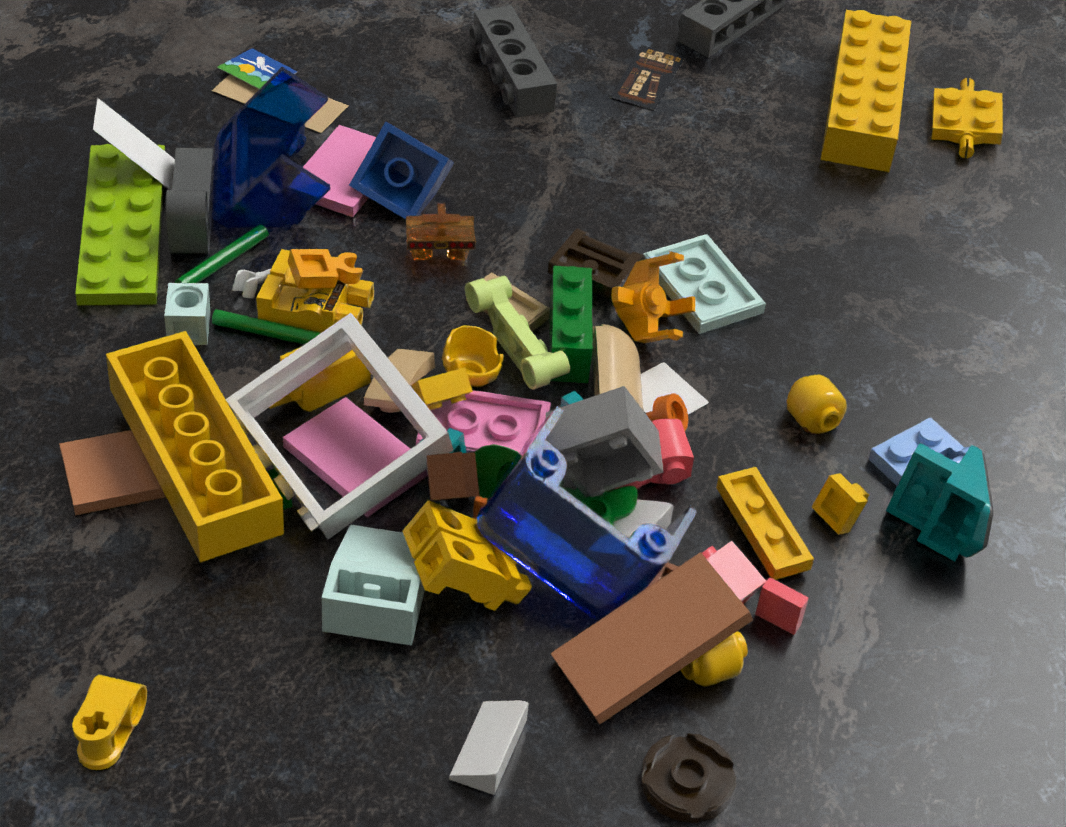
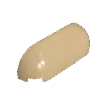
[592,324,644,411]

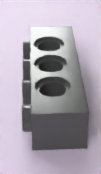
[677,0,785,58]
[469,5,557,117]

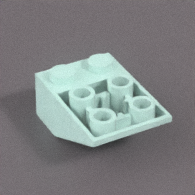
[322,525,425,645]

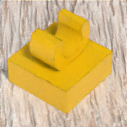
[812,473,870,535]

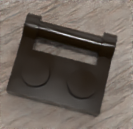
[547,228,645,300]

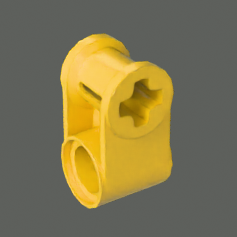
[72,674,147,770]

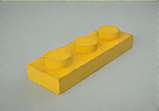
[716,467,814,580]

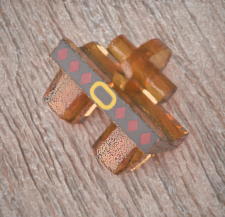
[406,203,476,260]

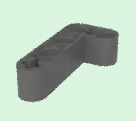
[166,148,215,254]

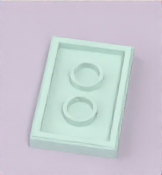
[643,234,766,334]

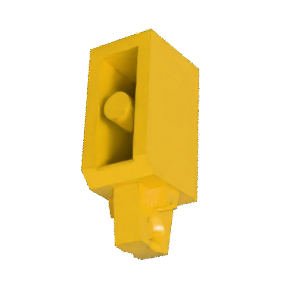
[269,346,371,412]

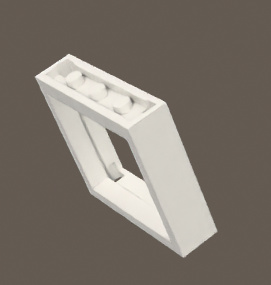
[226,313,454,539]

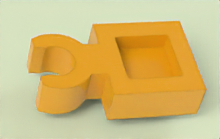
[287,249,363,288]

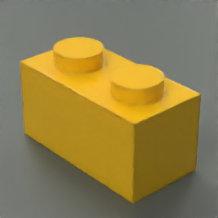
[411,367,473,411]

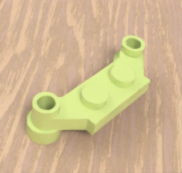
[465,276,570,390]

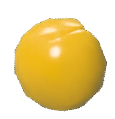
[442,325,504,387]

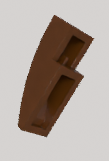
[426,452,479,501]

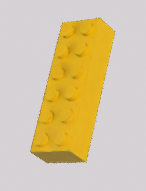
[820,10,911,172]
[106,331,284,562]

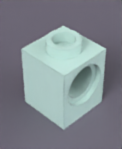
[164,283,211,345]

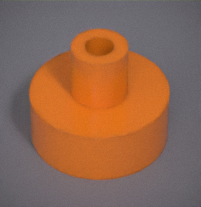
[646,393,688,431]

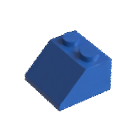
[349,122,454,223]

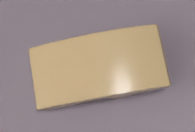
[364,349,435,413]

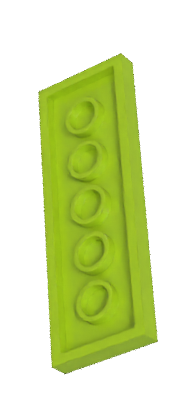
[75,144,165,305]

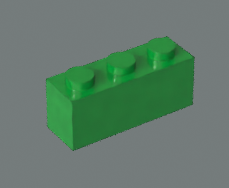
[549,266,593,383]

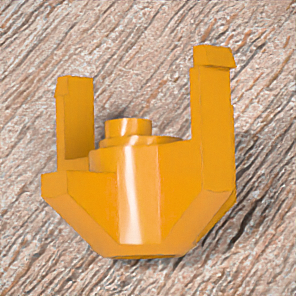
[611,251,695,343]

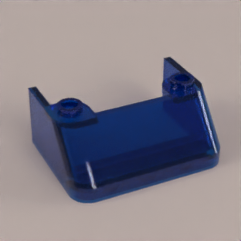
[212,67,330,228]
[477,406,697,621]

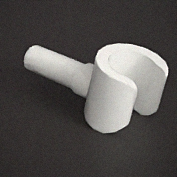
[232,269,271,298]

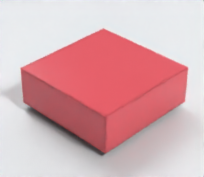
[755,577,809,635]

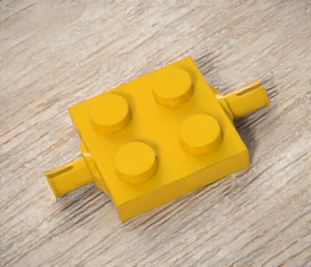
[931,78,1003,158]

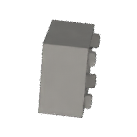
[546,386,664,497]

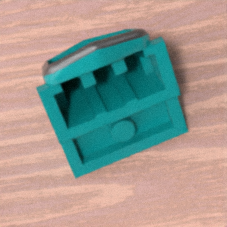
[885,443,994,561]

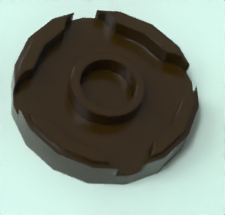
[641,733,736,823]

